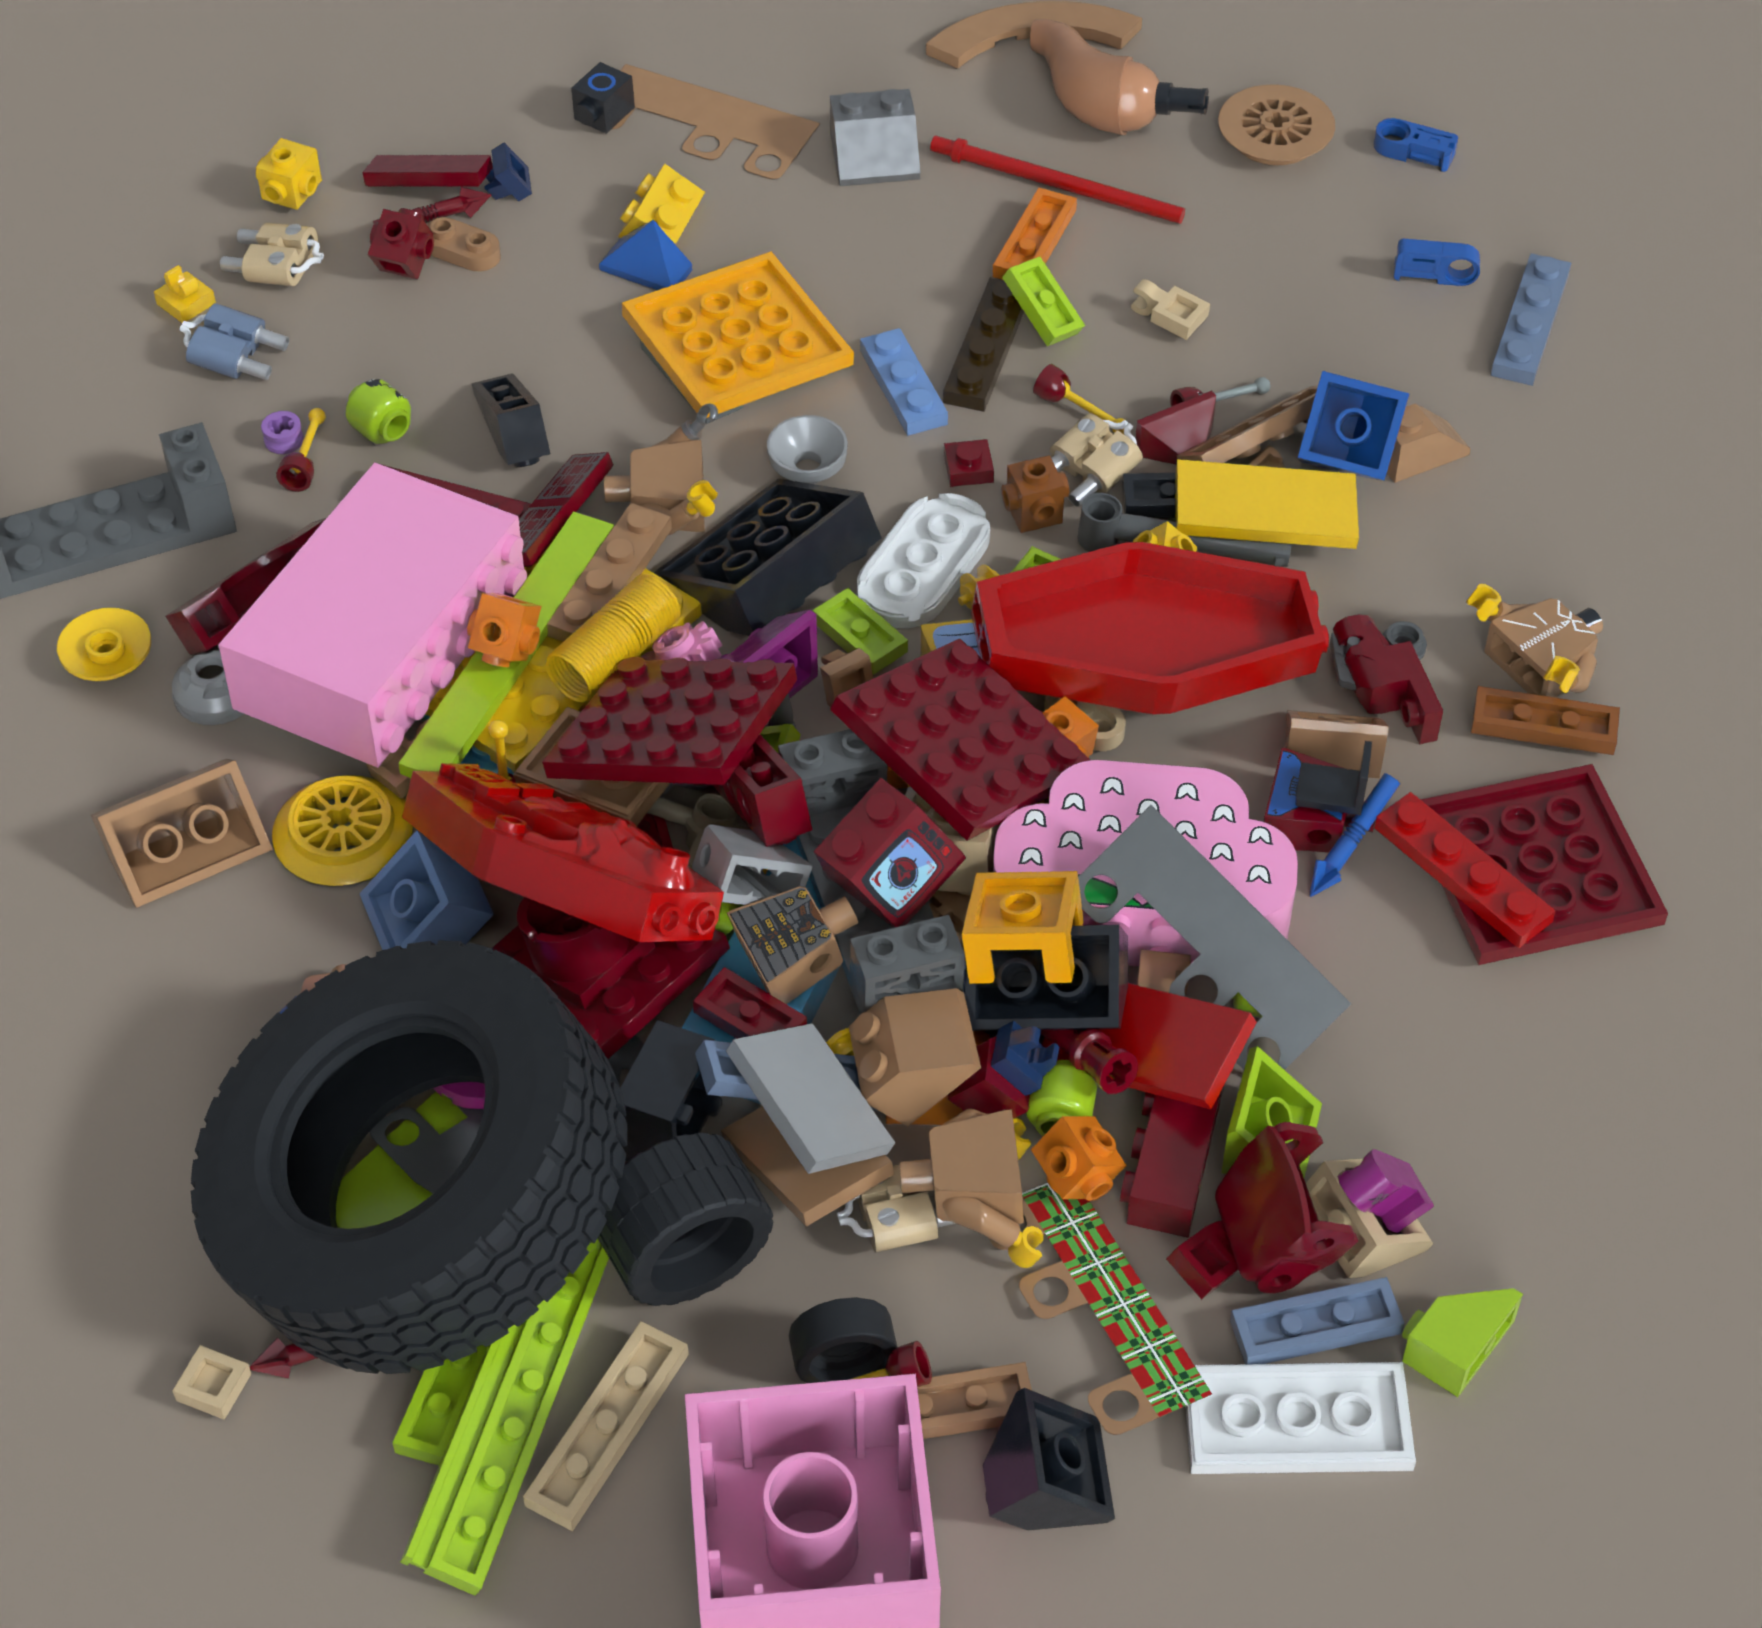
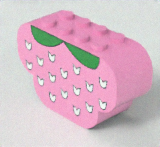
[993,760,1298,966]

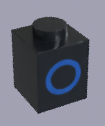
[571,62,635,134]

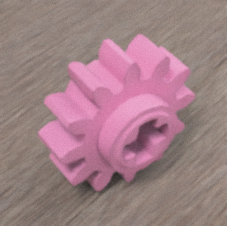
[641,621,722,661]

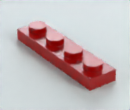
[1374,792,1556,949]

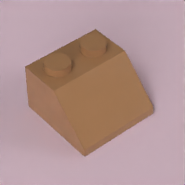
[849,988,981,1127]

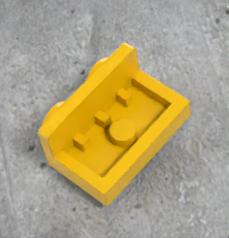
[618,164,705,245]

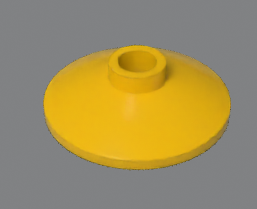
[57,608,152,681]

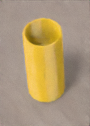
[545,574,681,703]

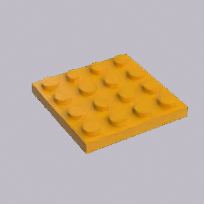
[622,251,854,418]

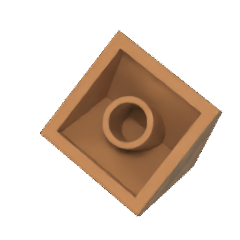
[1285,710,1389,779]

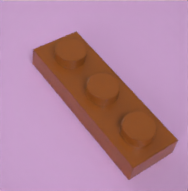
[1471,686,1620,755]

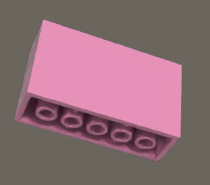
[218,462,527,768]

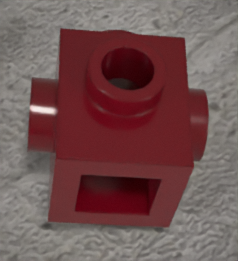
[367,208,434,280]

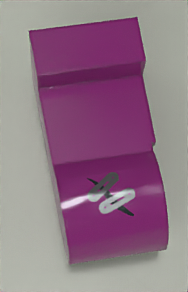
[1337,1149,1434,1233]

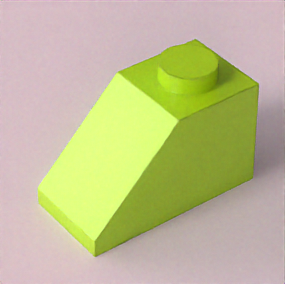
[1402,1288,1523,1397]

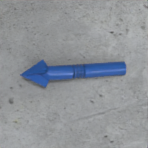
[1310,773,1400,897]

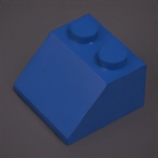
[1298,371,1410,481]

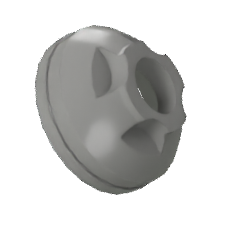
[767,415,848,484]
[172,650,244,725]

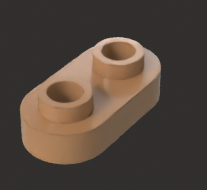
[427,217,501,271]

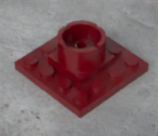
[491,897,730,1059]

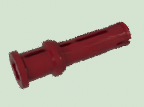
[1041,1029,1138,1094]

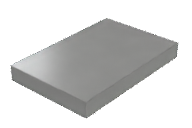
[726,1023,895,1174]

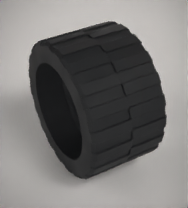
[598,1133,774,1306]

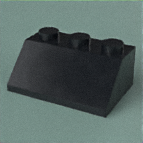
[965,925,1128,1031]

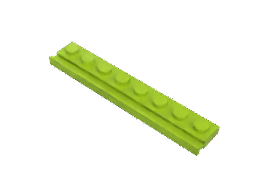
[400,1238,609,1596]

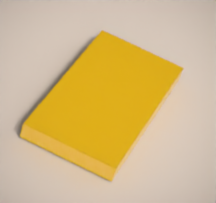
[1175,459,1359,549]

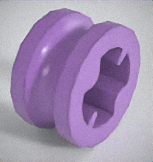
[261,411,304,454]

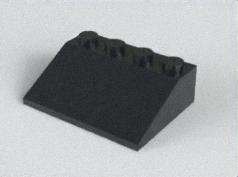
[654,479,882,636]

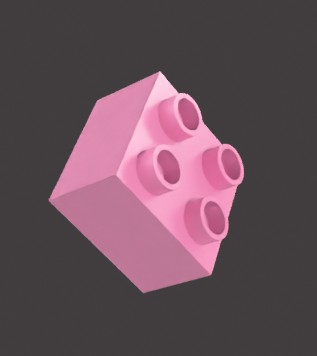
[685,1374,941,1628]

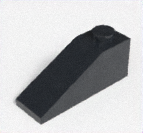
[471,373,551,467]

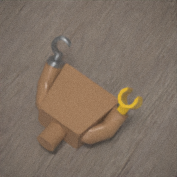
[604,403,718,535]

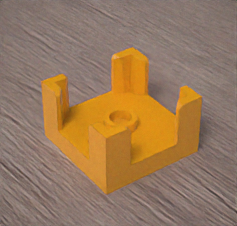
[962,871,1084,984]

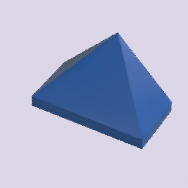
[599,220,693,290]

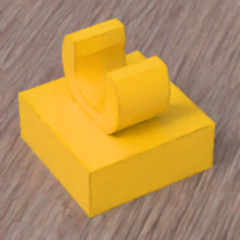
[154,265,216,324]

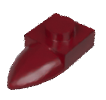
[1166,1220,1238,1300]

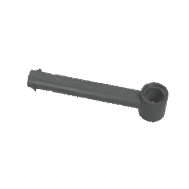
[1077,493,1292,567]

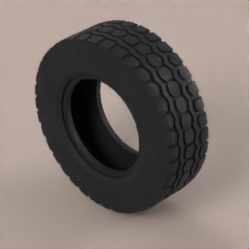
[190,940,627,1374]

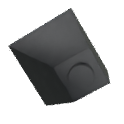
[983,1387,1115,1531]

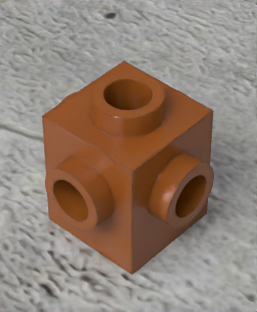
[1001,455,1069,533]

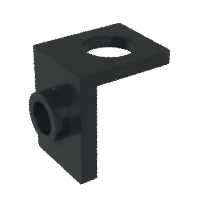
[1295,741,1372,815]

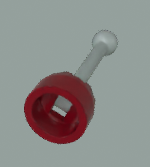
[1170,377,1271,407]

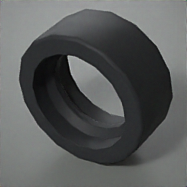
[788,1297,898,1383]

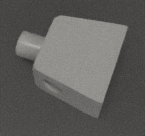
[692,824,813,905]

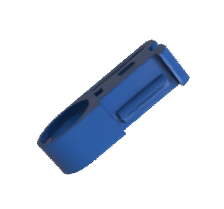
[1374,118,1458,172]
[1394,238,1480,286]

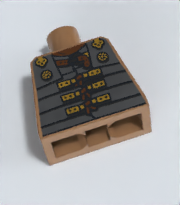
[727,886,859,1004]

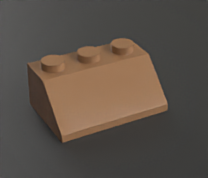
[91,759,273,908]

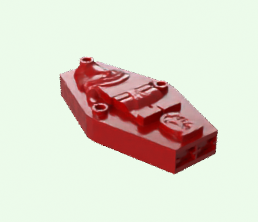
[971,542,1329,714]
[402,763,724,942]

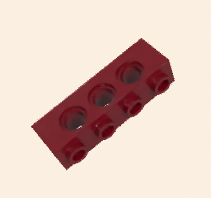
[712,734,813,847]

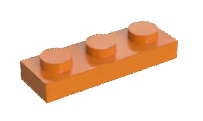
[992,188,1077,280]

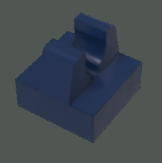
[484,142,532,201]
[991,1020,1059,1096]

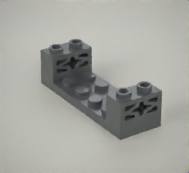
[0,422,237,599]
[778,729,965,1015]

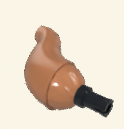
[1030,19,1209,135]

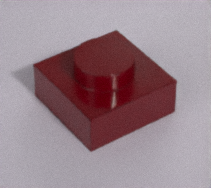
[944,439,994,487]

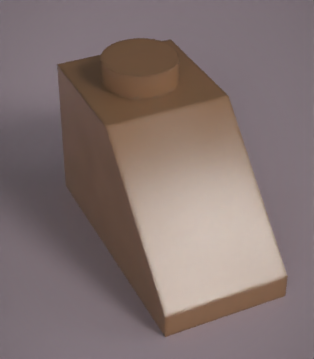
[1387,403,1471,483]

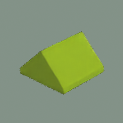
[1221,1046,1322,1177]

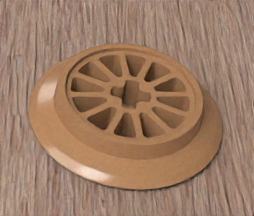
[1218,85,1335,165]

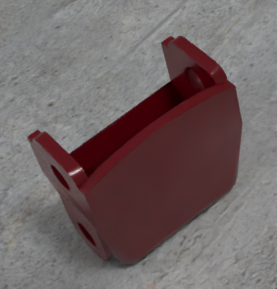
[1215,1122,1359,1294]

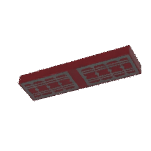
[519,452,614,567]

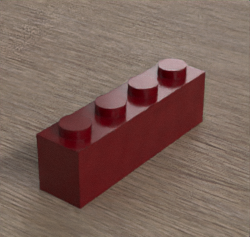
[1120,1084,1225,1238]

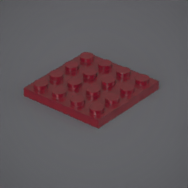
[830,638,1090,841]
[542,657,798,785]
[1420,764,1668,965]

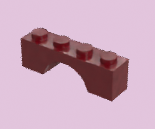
[165,517,327,655]

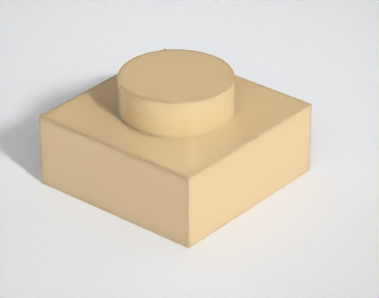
[172,1345,251,1420]

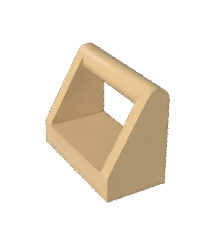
[1306,1159,1433,1278]

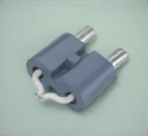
[180,303,289,380]

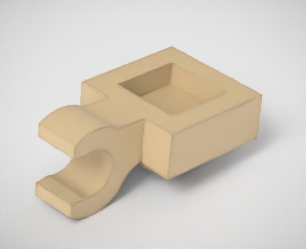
[1131,279,1210,340]

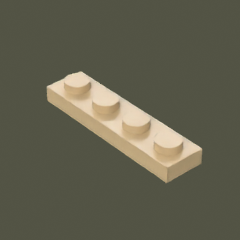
[523,1321,689,1531]

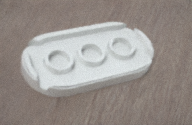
[857,493,990,628]

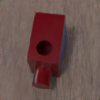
[1264,748,1376,853]

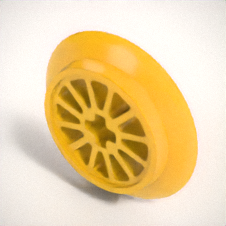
[272,775,413,886]

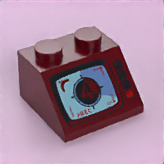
[813,778,966,928]

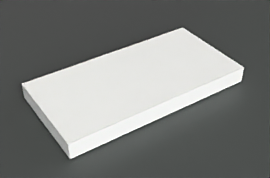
[1185,1362,1416,1474]

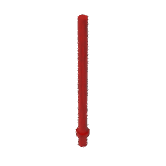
[930,135,1185,224]

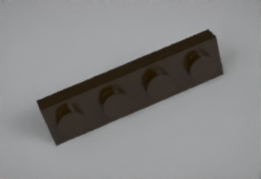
[943,277,1024,412]

